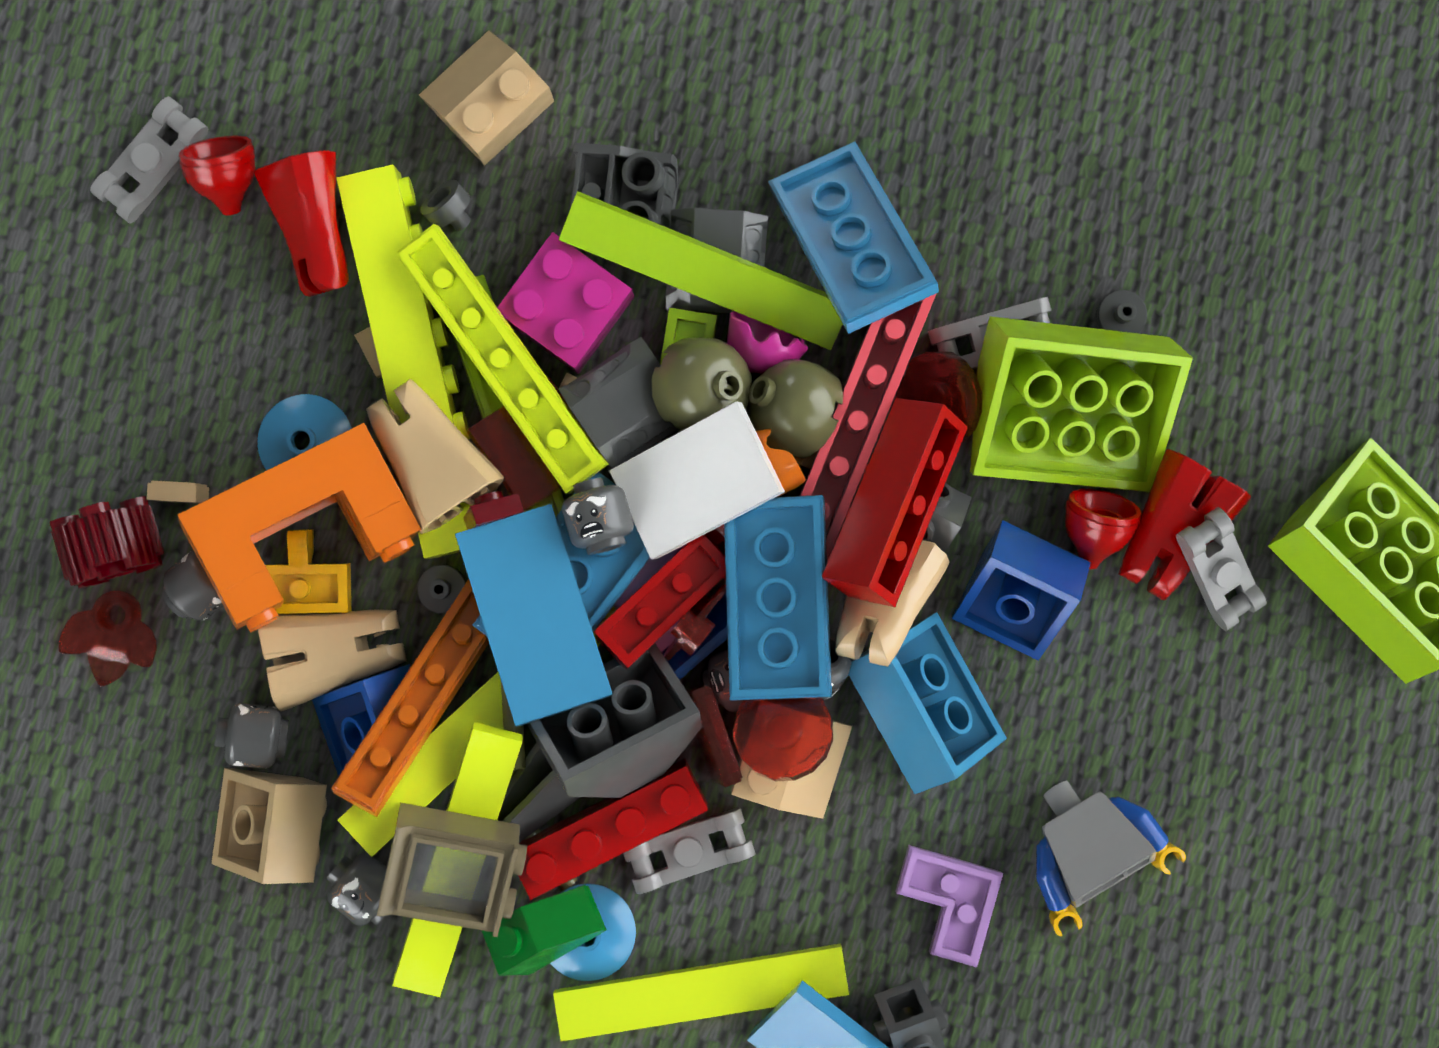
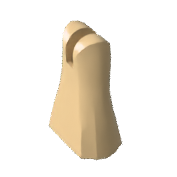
[366,379,504,534]
[835,540,950,667]
[258,609,407,712]

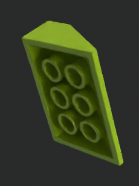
[970,316,1193,492]
[1268,438,1439,684]

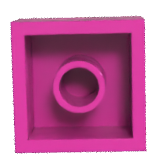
[497,232,634,374]

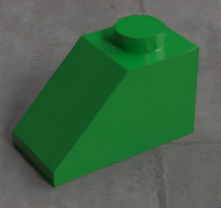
[481,885,607,976]

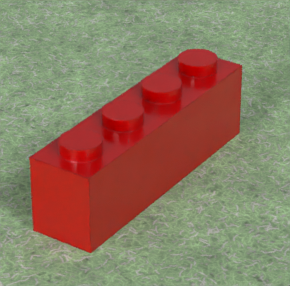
[822,398,968,607]
[518,758,708,900]

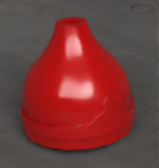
[179,135,255,216]
[1065,489,1141,569]

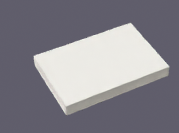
[609,401,785,560]

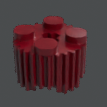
[50,496,164,589]

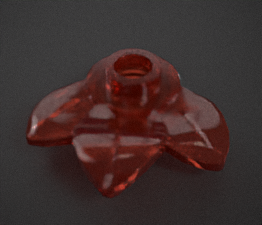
[664,584,726,661]
[59,591,157,686]

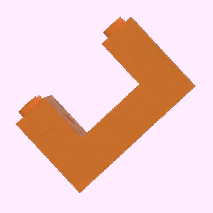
[177,423,421,633]

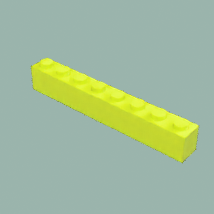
[336,164,474,559]

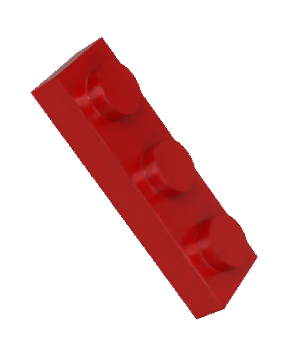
[593,535,726,670]

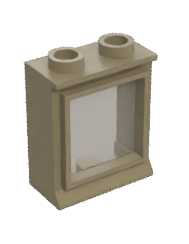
[377,802,527,937]

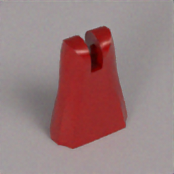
[254,150,349,297]
[1118,449,1251,601]

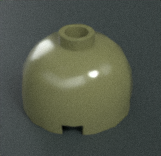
[652,338,752,432]
[747,359,844,459]

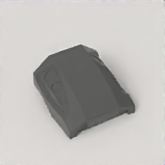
[570,143,679,228]
[665,207,768,314]
[558,337,679,469]

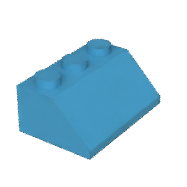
[848,612,1007,794]

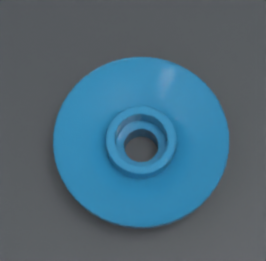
[258,394,352,470]
[550,884,636,981]

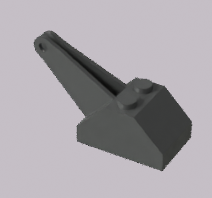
[483,643,702,864]

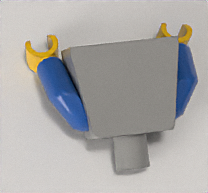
[1036,781,1186,936]

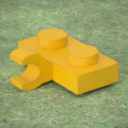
[265,529,352,614]

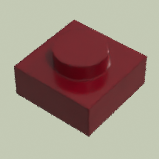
[464,491,524,530]

